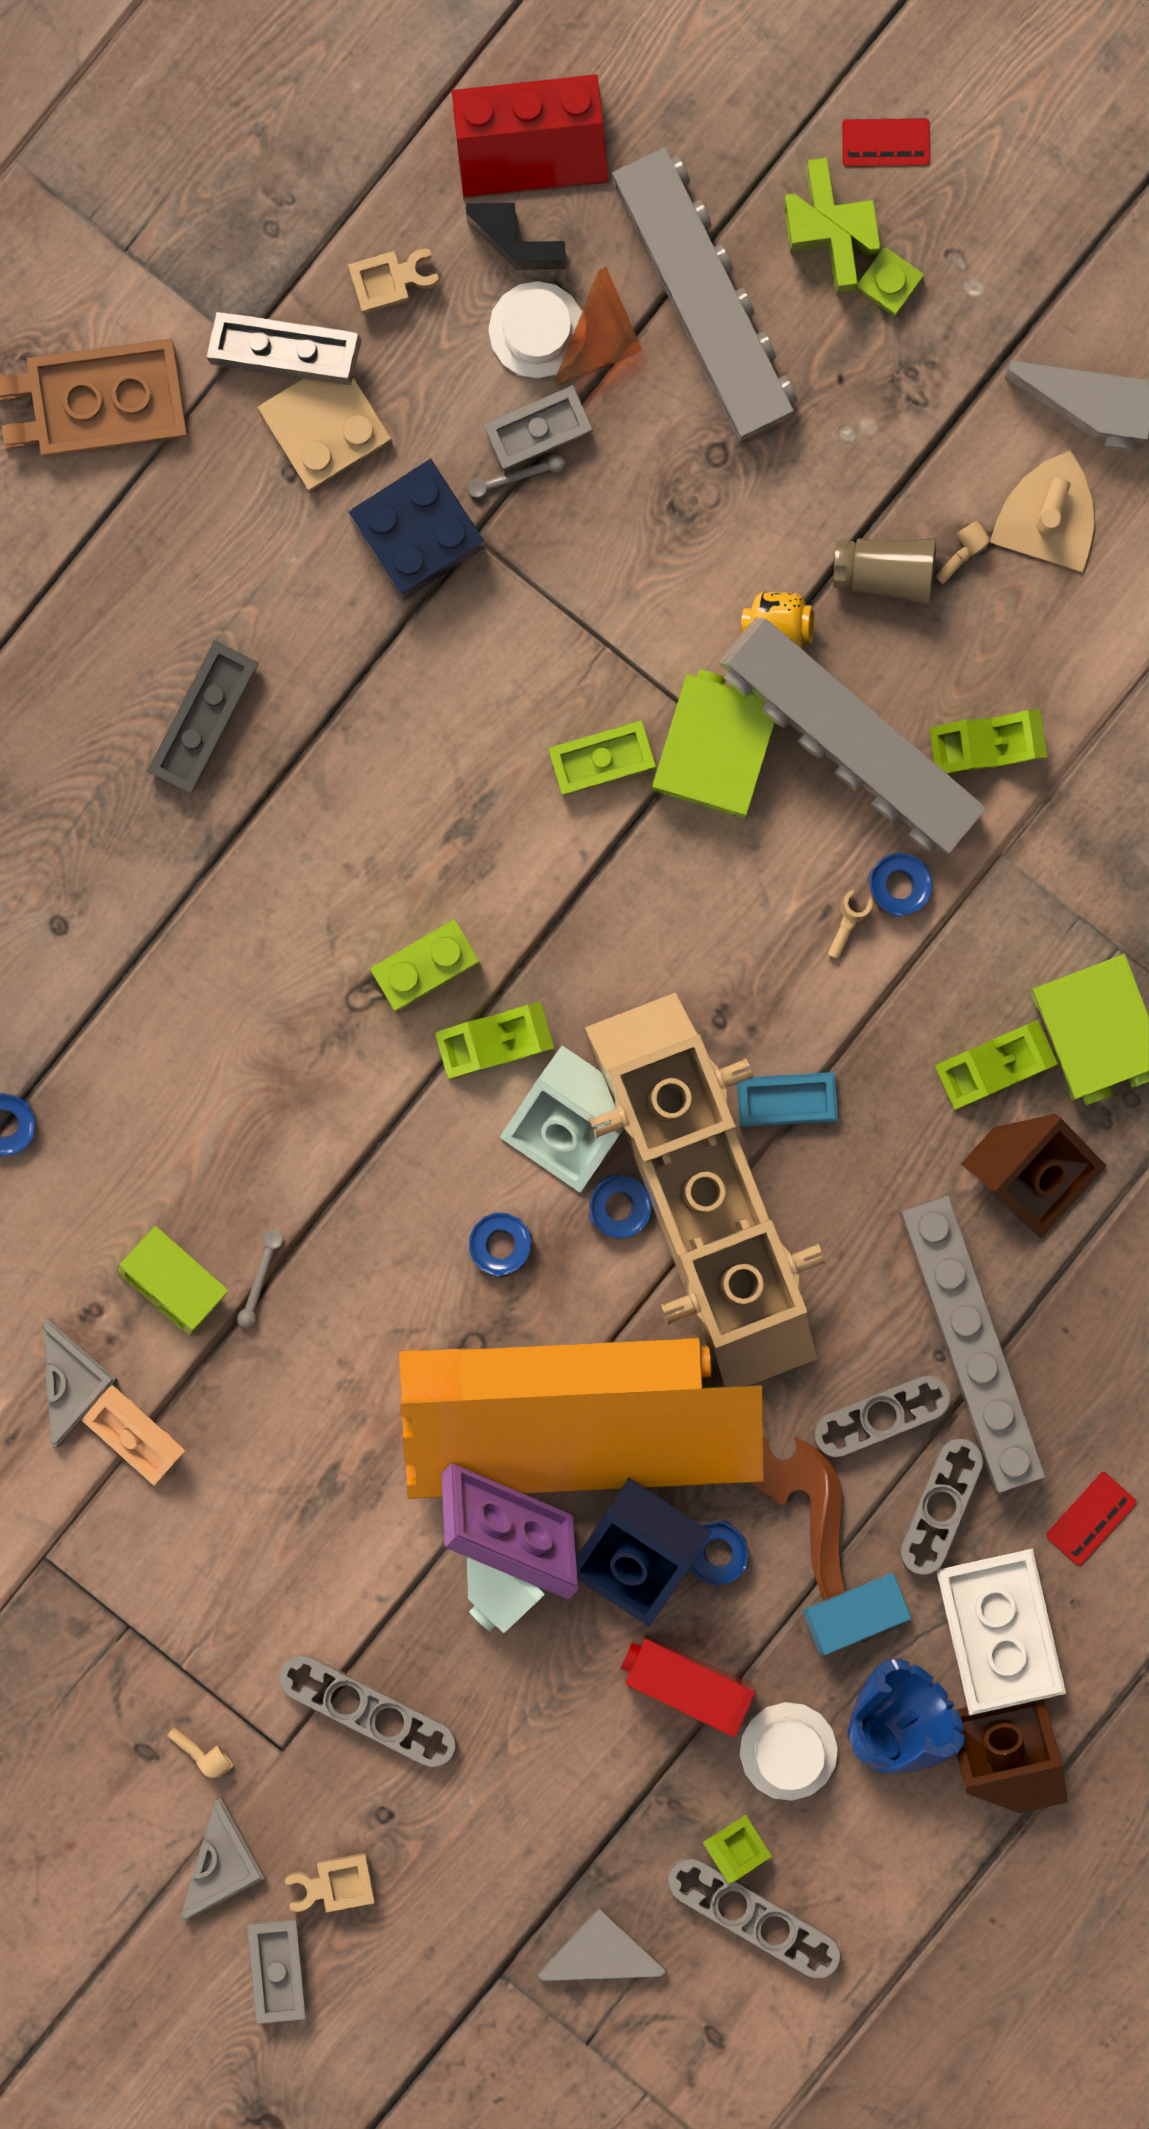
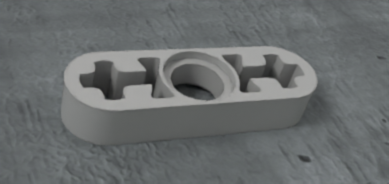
[813,1375,950,1457]
[900,1438,983,1575]

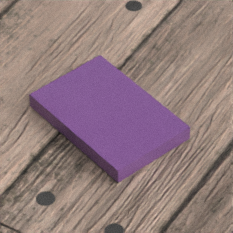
[441,1463,578,1600]

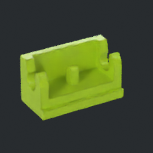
[116,1225,229,1337]

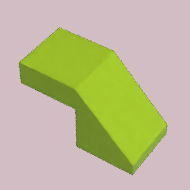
[806,157,880,258]
[783,193,858,294]
[929,709,1048,775]
[435,1001,554,1079]
[935,1020,1058,1110]

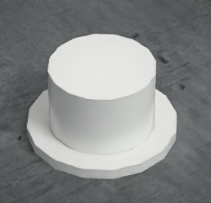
[488,281,586,379]
[740,1702,838,1801]

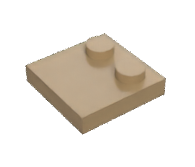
[257,377,392,493]

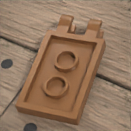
[0,338,187,458]

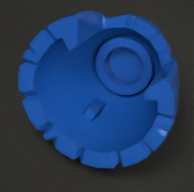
[847,1659,965,1774]

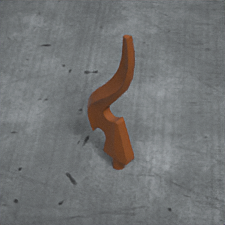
[749,1435,872,1643]

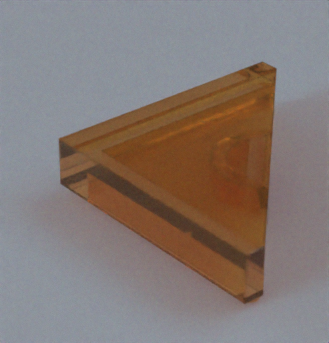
[555,267,642,386]

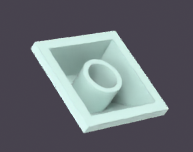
[500,1045,624,1192]
[467,1557,545,1633]

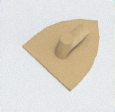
[989,450,1095,573]

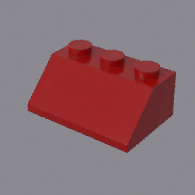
[451,74,608,199]

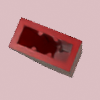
[620,1635,755,1737]

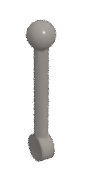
[467,453,566,499]
[237,1230,283,1328]

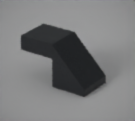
[466,203,565,270]

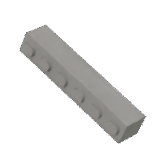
[612,147,798,443]
[718,617,986,854]
[899,1196,1045,1493]

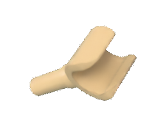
[935,521,989,584]
[828,890,873,959]
[167,1727,234,1778]

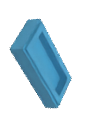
[737,1072,838,1127]
[802,1573,911,1656]

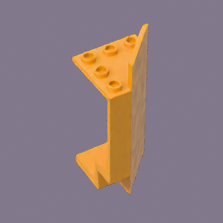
[399,1335,764,1499]

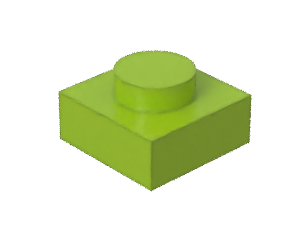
[856,246,924,317]
[703,1815,772,1884]

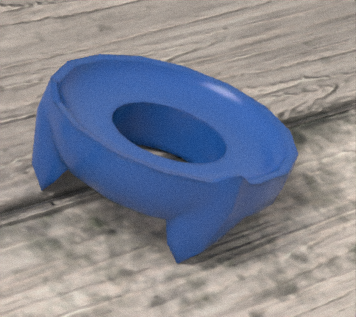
[868,853,932,918]
[0,1093,36,1156]
[588,1174,652,1239]
[469,1212,533,1278]
[690,1520,749,1586]

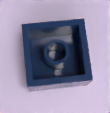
[348,458,485,601]
[576,1478,711,1627]

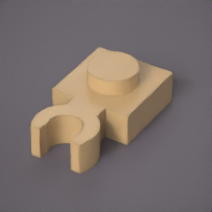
[348,249,439,315]
[285,1852,375,1913]

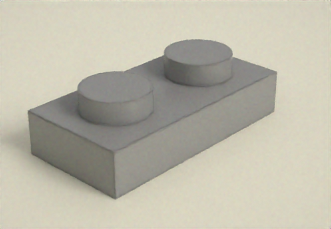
[483,385,593,472]
[247,1918,307,2024]

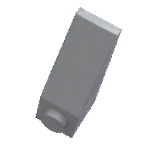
[1005,360,1149,452]

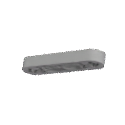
[279,1654,456,1767]
[668,1856,840,1979]

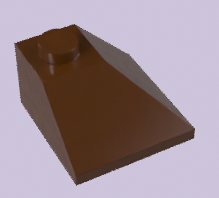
[961,1114,1107,1238]
[956,1699,1068,1813]

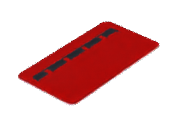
[842,118,930,166]
[1046,1472,1136,1565]

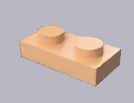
[81,1385,185,1486]

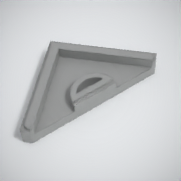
[43,1319,117,1447]
[181,1797,265,1922]
[537,1907,666,1981]

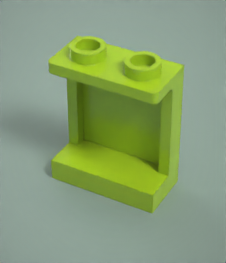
[651,669,775,819]
[1029,954,1149,1105]

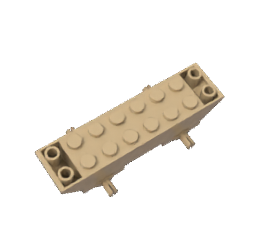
[584,992,825,1387]

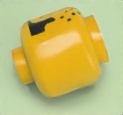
[741,591,815,650]

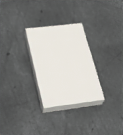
[936,1549,1066,1715]

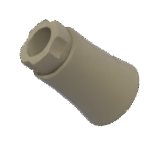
[833,538,936,606]

